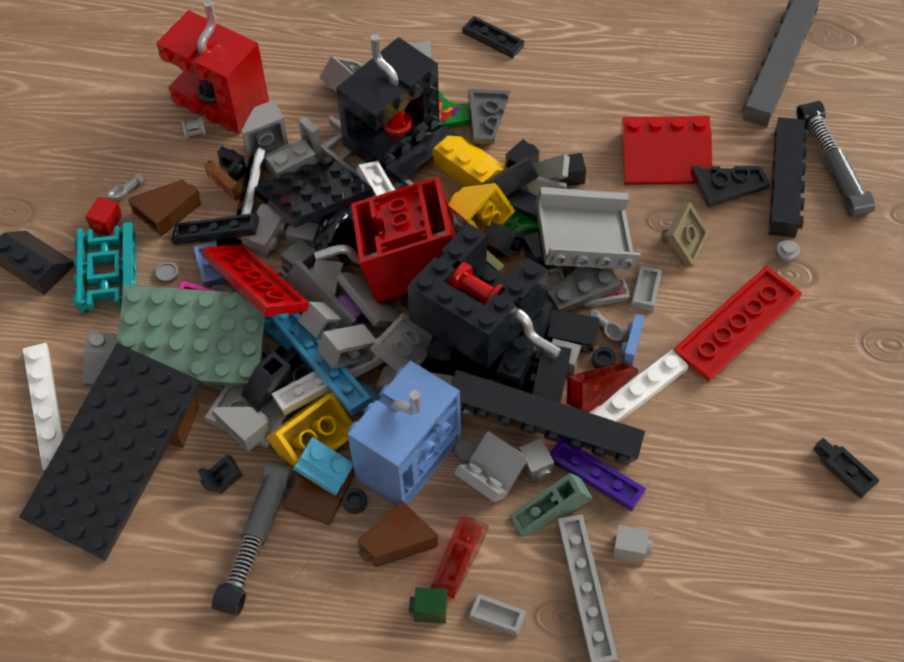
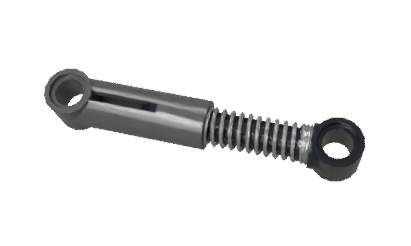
[796,100,875,218]
[212,461,294,616]

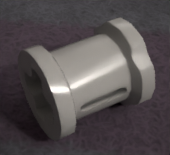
[181,116,206,139]

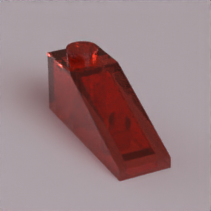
[567,362,638,412]
[430,516,489,599]

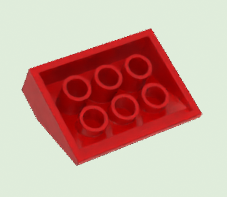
[620,116,712,185]

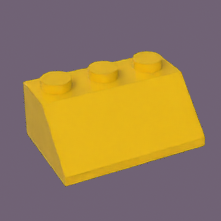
[433,136,508,187]
[448,183,515,232]
[266,392,353,467]

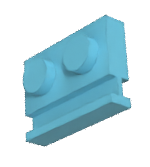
[293,437,353,495]

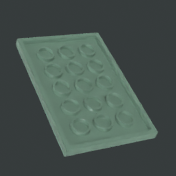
[116,285,265,386]

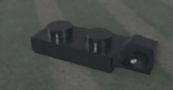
[813,438,880,499]

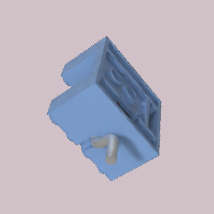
[348,360,461,506]

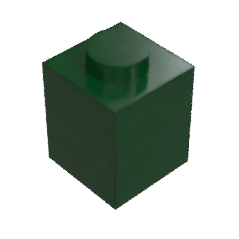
[409,587,447,623]

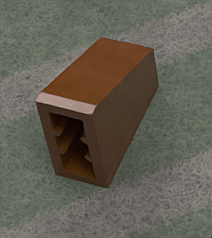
[128,179,201,236]
[357,501,438,567]

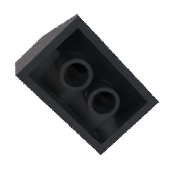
[0,231,74,295]

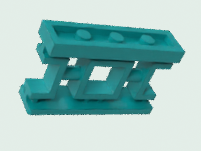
[73,222,137,314]

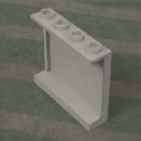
[535,187,640,270]

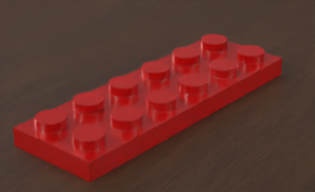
[202,244,309,317]
[674,266,802,382]

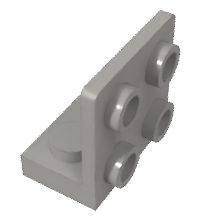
[454,431,528,502]

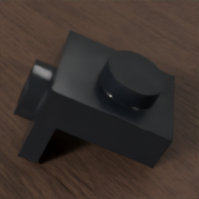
[217,146,246,184]
[198,455,243,494]

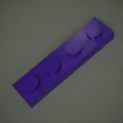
[549,440,646,511]

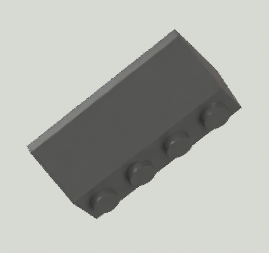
[284,260,358,339]

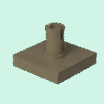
[661,202,709,266]

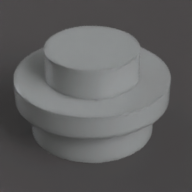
[776,240,800,262]

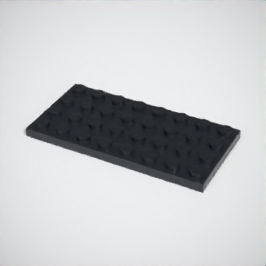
[19,343,202,561]

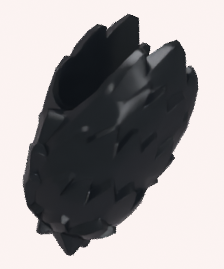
[315,205,358,266]

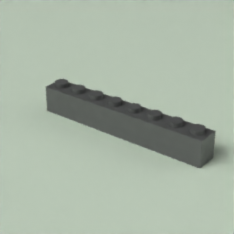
[741,0,820,127]

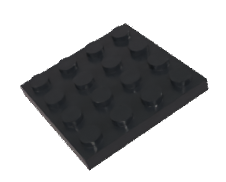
[255,157,374,228]

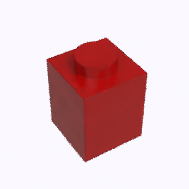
[85,196,122,236]

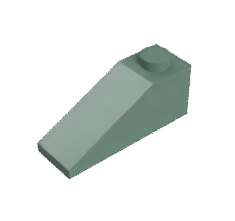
[510,473,593,537]

